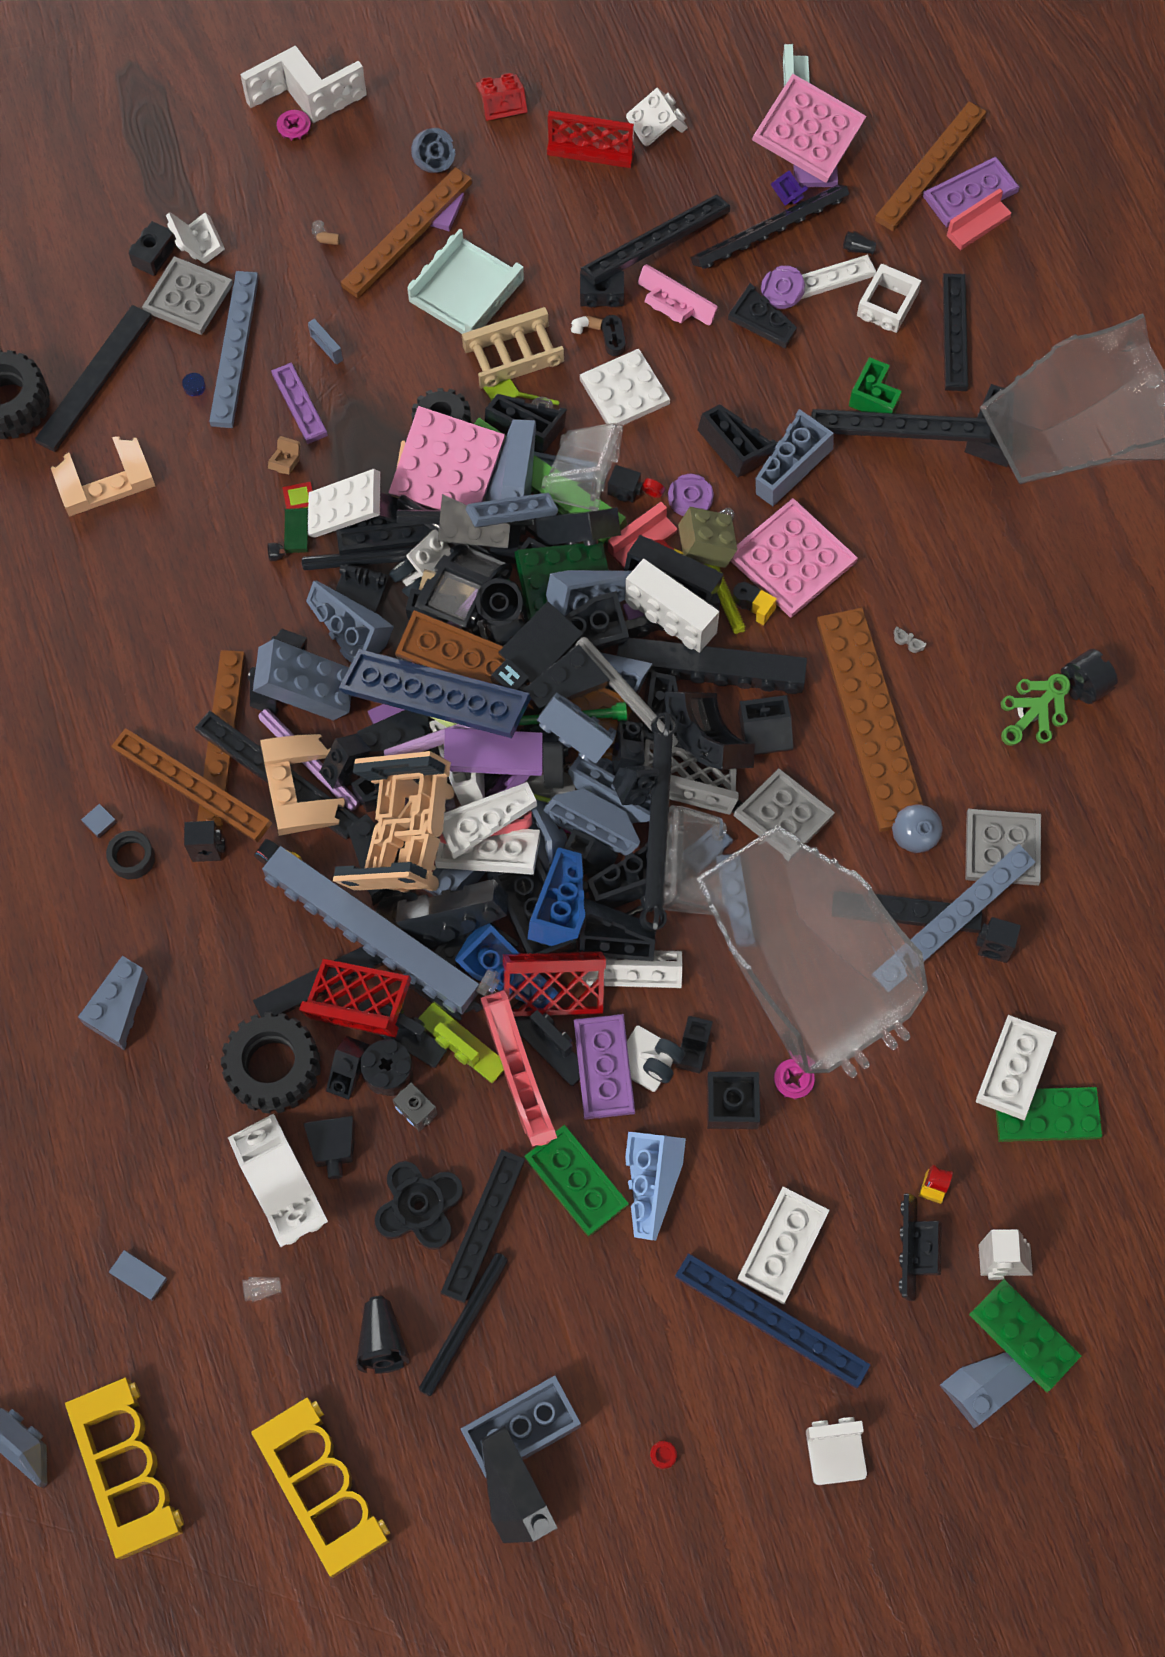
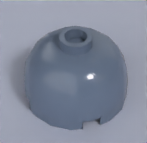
[411,128,455,173]
[892,804,943,853]

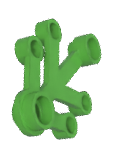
[1001,674,1070,746]

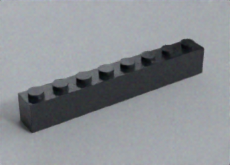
[617,638,807,694]

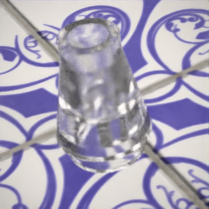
[242,1277,281,1303]

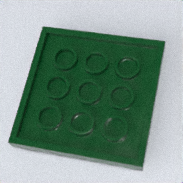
[514,542,609,621]

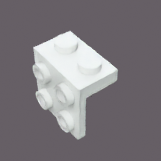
[626,87,688,146]
[166,213,225,264]
[806,1417,867,1485]

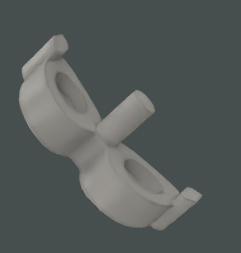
[893,627,927,653]

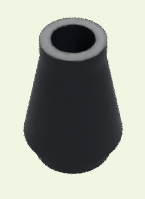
[843,231,877,255]

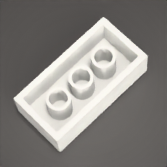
[625,559,719,653]

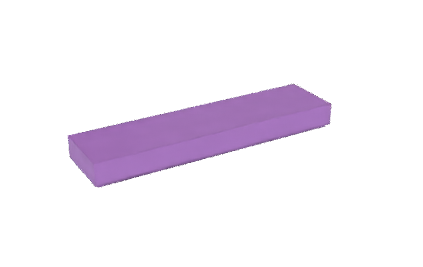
[271,362,328,444]

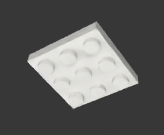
[580,349,670,431]

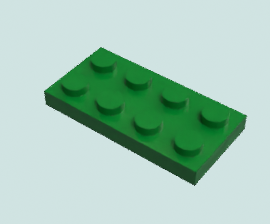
[996,1087,1102,1142]
[524,1125,629,1238]
[969,1279,1082,1392]

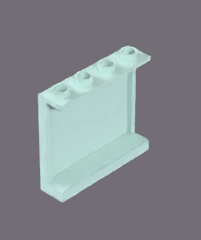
[407,229,524,334]

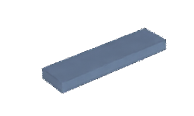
[465,492,558,527]

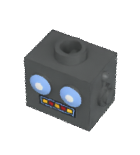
[393,1083,438,1132]

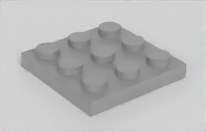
[142,256,233,335]
[733,769,835,860]
[965,809,1041,886]

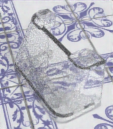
[542,423,623,510]
[663,805,726,915]

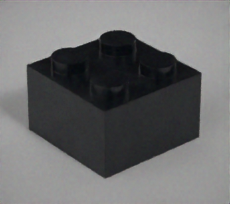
[707,1072,760,1129]

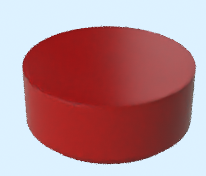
[642,478,665,498]
[650,1441,677,1469]

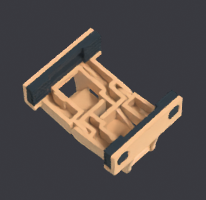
[333,751,454,892]

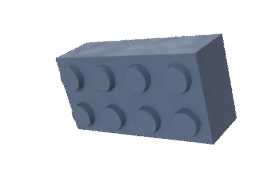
[253,639,351,720]
[461,1376,581,1480]

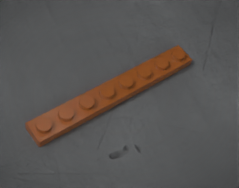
[875,102,987,231]
[340,167,472,298]
[197,650,245,829]
[111,728,272,843]

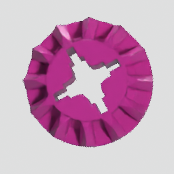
[277,110,311,141]
[774,1059,815,1099]

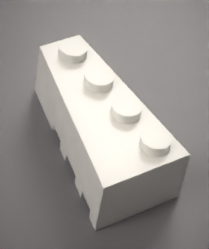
[429,720,485,806]

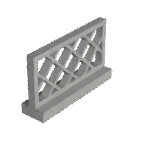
[643,739,738,815]

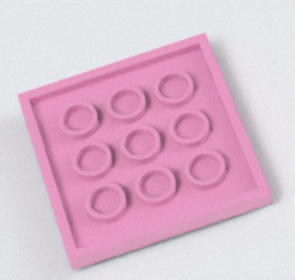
[752,74,866,183]
[389,406,506,510]
[730,498,858,618]

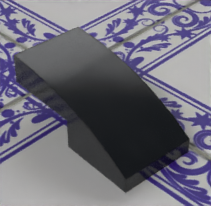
[676,1016,713,1074]

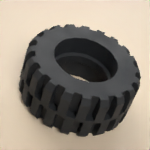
[0,350,50,439]
[221,1012,321,1114]

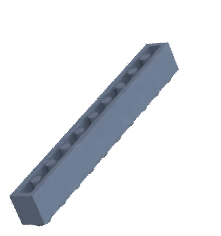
[262,846,480,1014]

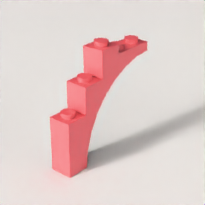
[480,990,557,1147]

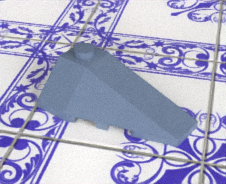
[306,581,394,663]

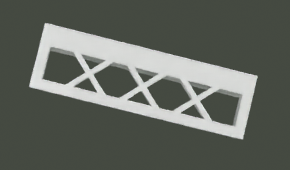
[582,951,682,988]

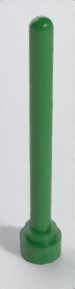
[518,702,627,726]

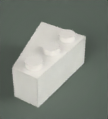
[979,1230,1033,1280]

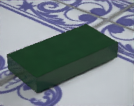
[284,508,308,553]

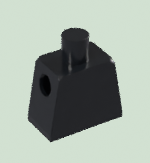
[304,1116,355,1179]

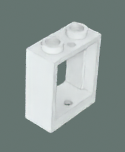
[857,264,921,333]

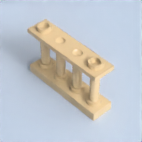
[462,307,564,389]

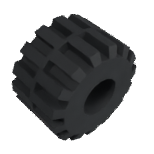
[411,388,472,423]

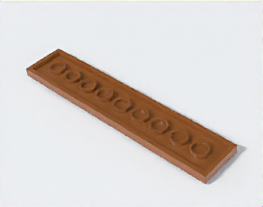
[817,608,923,832]
[395,610,632,744]

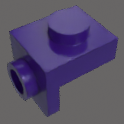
[771,170,808,205]

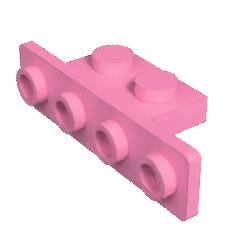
[638,264,718,326]

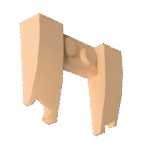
[51,437,155,517]
[260,734,345,836]

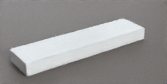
[801,255,876,299]

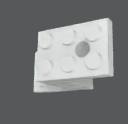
[240,46,367,123]
[228,1114,328,1247]

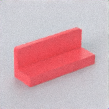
[947,188,1012,250]
[608,502,677,568]

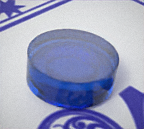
[182,373,206,396]

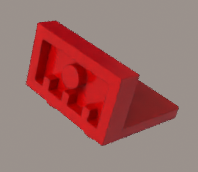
[476,73,527,121]

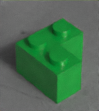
[849,357,902,414]

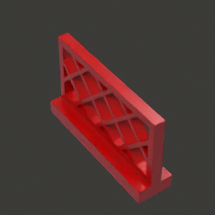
[547,110,635,168]
[503,952,606,1016]
[299,959,412,1037]

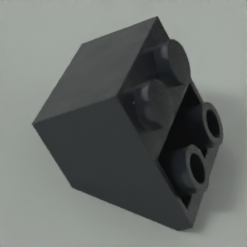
[738,695,793,755]

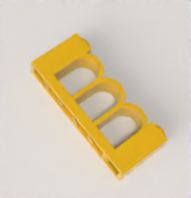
[65,1377,184,1560]
[251,1397,390,1578]

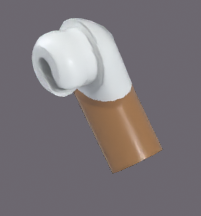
[571,316,603,334]

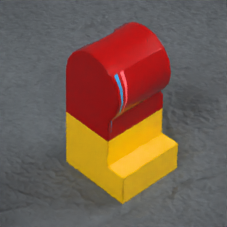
[919,1165,953,1204]

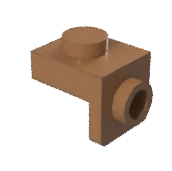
[268,436,300,475]

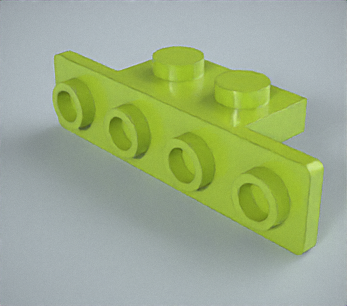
[418,1003,504,1083]

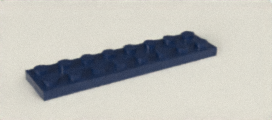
[339,649,531,738]

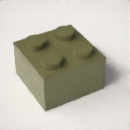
[678,507,737,568]

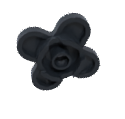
[375,1161,463,1250]

